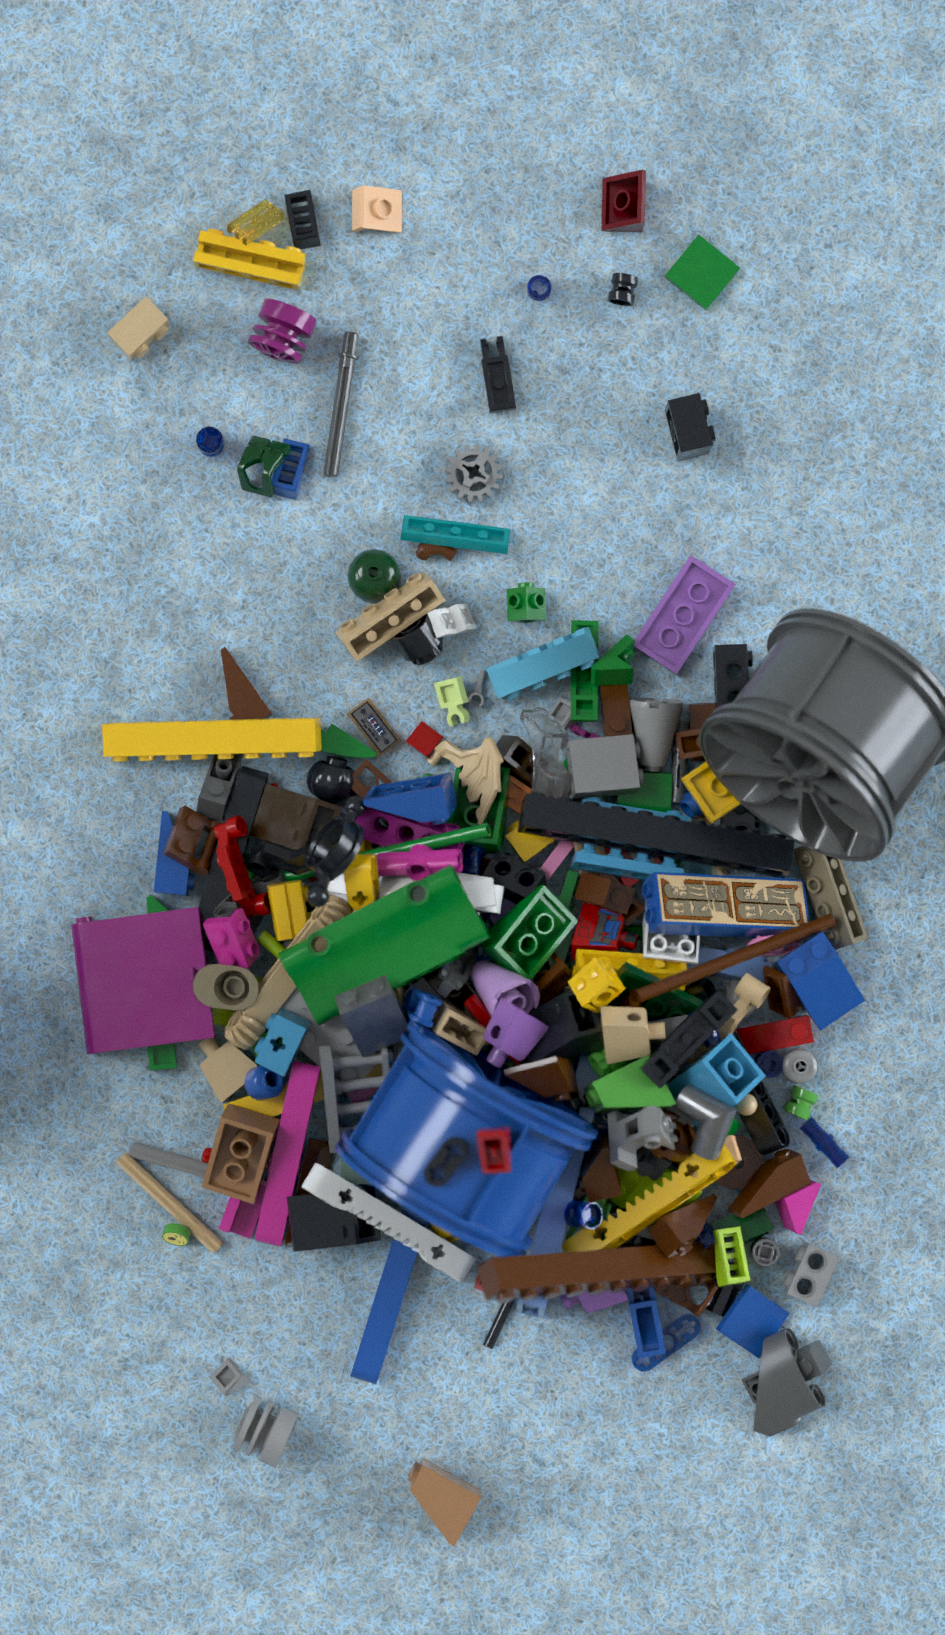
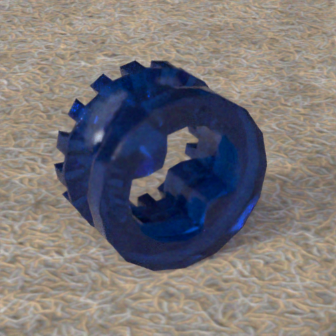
[527,275,551,301]

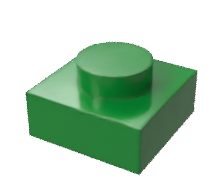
[147,1043,178,1071]

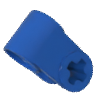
[402,987,443,1027]

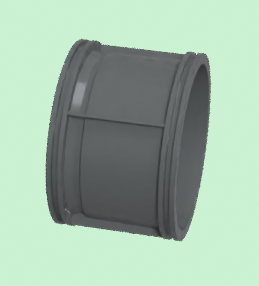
[699,608,945,862]

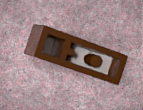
[221,647,273,720]
[599,684,632,737]
[728,1149,811,1218]
[648,1194,717,1258]

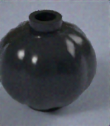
[306,756,355,805]

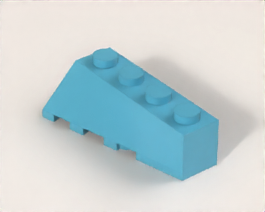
[486,627,601,701]

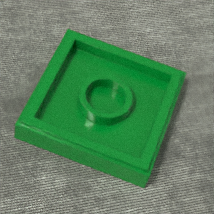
[665,234,740,310]

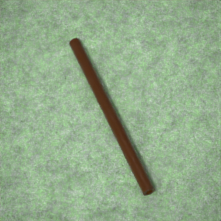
[634,914,835,1003]

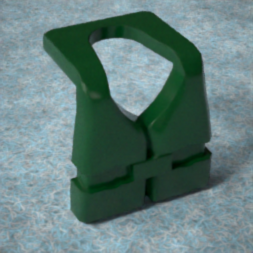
[237,436,291,497]

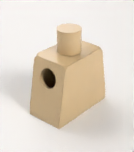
[430,1000,486,1056]
[601,1006,666,1064]
[198,1038,259,1103]

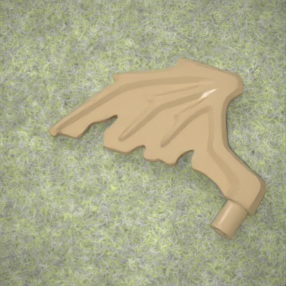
[427,737,504,824]

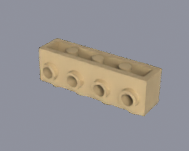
[335,571,446,662]

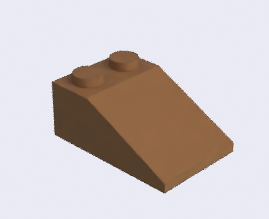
[202,1103,280,1204]

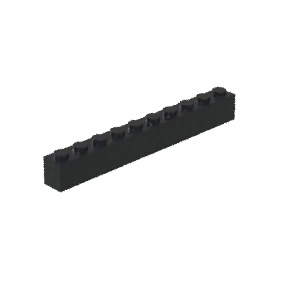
[518,792,794,878]

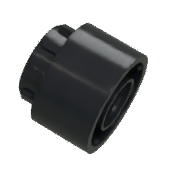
[391,613,443,665]

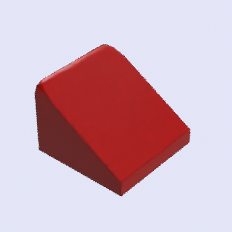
[406,721,443,759]

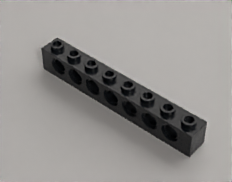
[713,644,760,830]

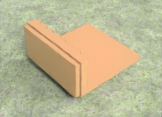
[352,185,402,233]

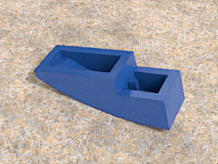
[627,1287,666,1358]

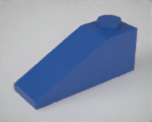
[154,811,195,896]

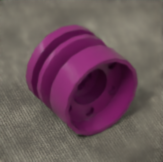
[248,298,317,364]

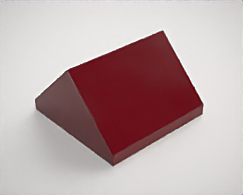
[601,169,646,233]

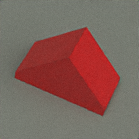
[477,1127,511,1174]

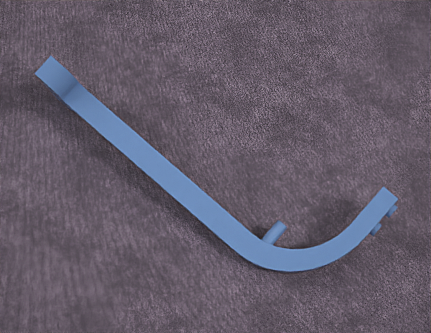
[517,947,773,1319]

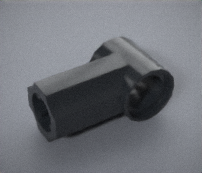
[705,1260,749,1317]

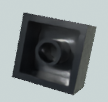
[665,393,716,462]

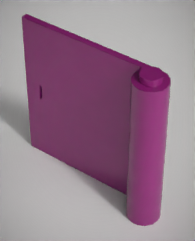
[71,907,216,1054]

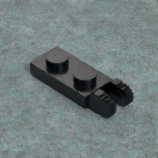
[480,336,516,413]

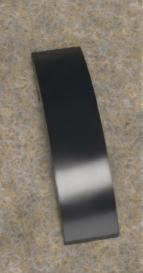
[640,990,738,1089]

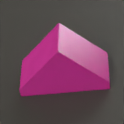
[775,1180,821,1235]

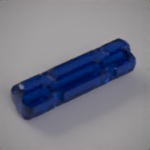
[697,1222,715,1248]

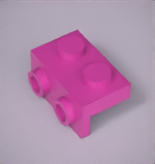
[203,908,260,969]

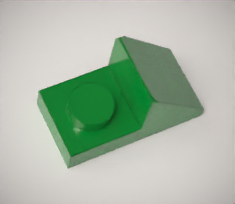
[591,634,635,686]

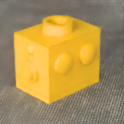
[568,957,625,1013]

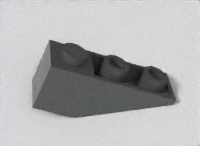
[196,753,244,821]
[742,1340,832,1404]

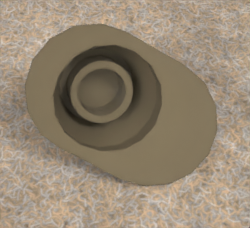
[193,964,259,1010]

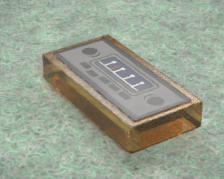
[347,698,401,757]

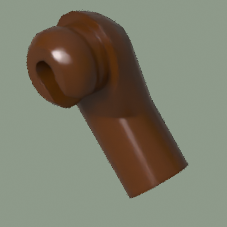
[416,543,457,562]

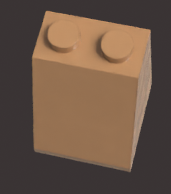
[408,1458,481,1547]

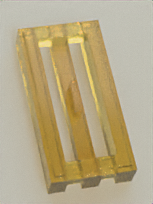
[227,199,284,246]

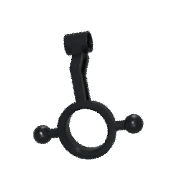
[246,796,367,907]

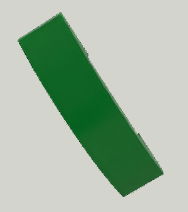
[570,620,599,722]

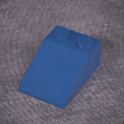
[363,772,457,824]
[774,931,865,1031]

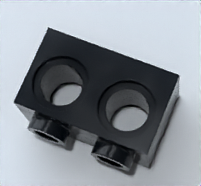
[482,851,547,904]

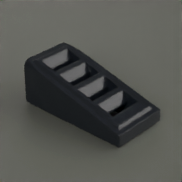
[284,190,321,249]

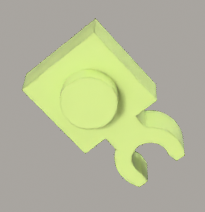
[434,676,470,726]

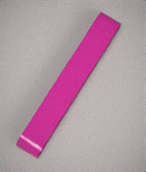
[255,1061,321,1247]

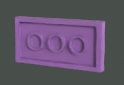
[634,555,736,675]

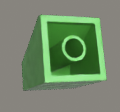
[583,1054,676,1113]

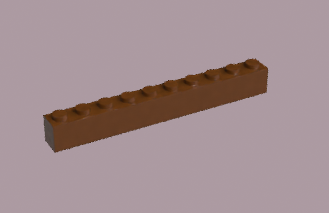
[477,1241,716,1303]

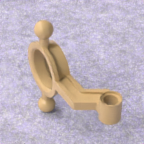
[651,973,771,1116]

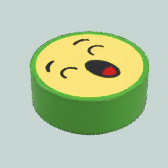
[162,1223,191,1246]

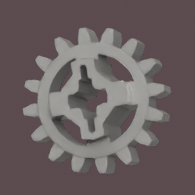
[445,444,503,504]

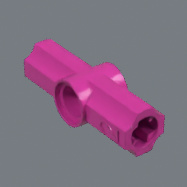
[376,844,463,881]

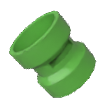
[783,1085,819,1121]

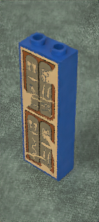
[642,872,809,938]

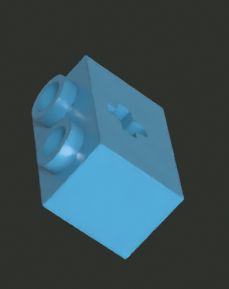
[254,1008,312,1077]

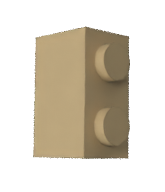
[107,297,170,361]

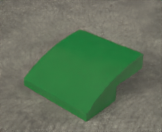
[616,771,672,813]

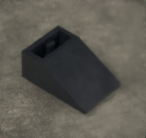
[523,991,605,1064]
[287,1184,381,1252]

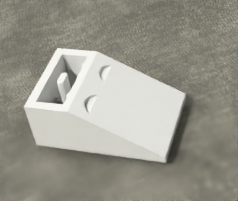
[643,898,700,964]

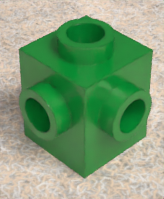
[507,582,546,623]

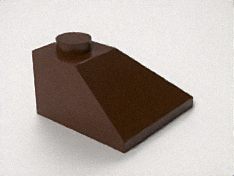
[504,1056,579,1103]

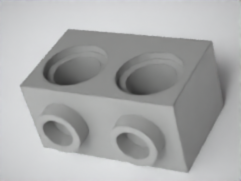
[783,1242,839,1307]

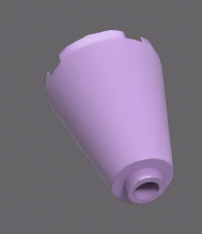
[469,960,540,1017]

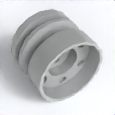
[233,1395,299,1468]

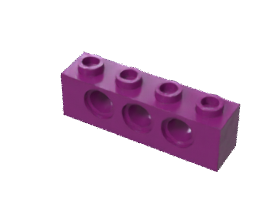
[356,807,465,852]

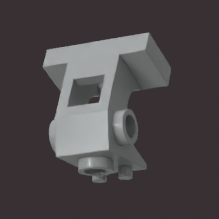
[607,1106,678,1172]

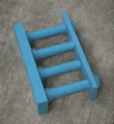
[571,797,690,881]

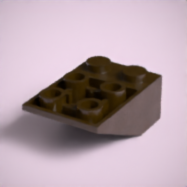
[249,784,344,850]

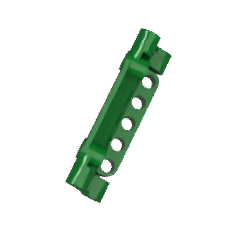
[278,864,491,1026]

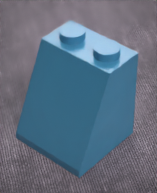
[666,1033,766,1128]

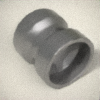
[750,1237,779,1266]

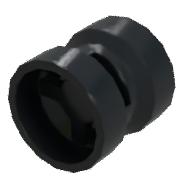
[607,273,638,306]

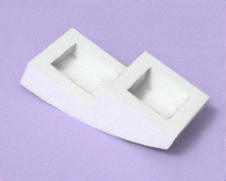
[428,603,477,638]

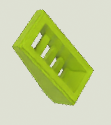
[714,1226,751,1287]

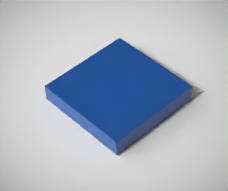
[716,1283,790,1358]

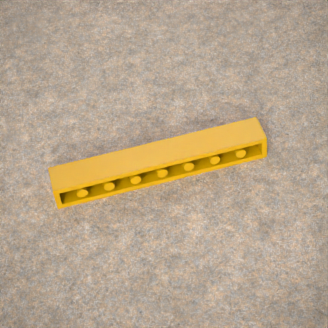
[102,717,322,762]

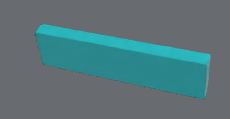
[400,515,511,554]

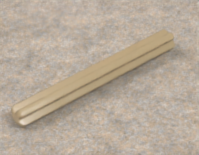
[117,1153,223,1253]

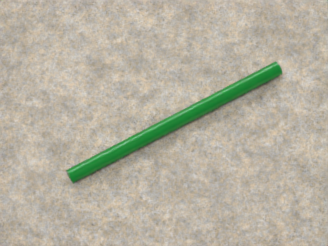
[284,823,491,881]

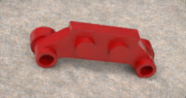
[214,815,271,918]

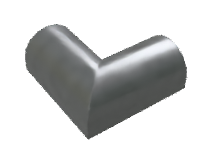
[675,1084,737,1160]

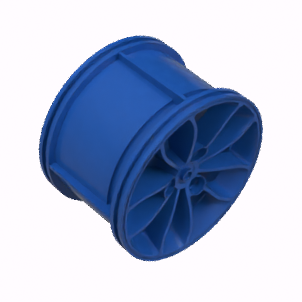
[335,1020,598,1257]

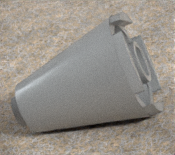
[630,698,683,771]

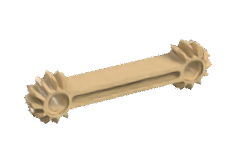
[225,894,352,1050]

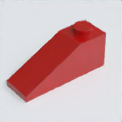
[736,1015,814,1054]

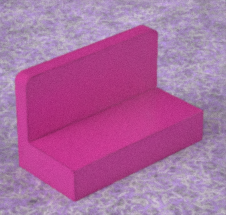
[219,1184,266,1238]

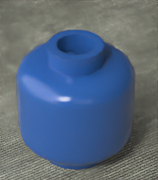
[244,1065,285,1101]

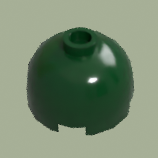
[347,549,401,604]

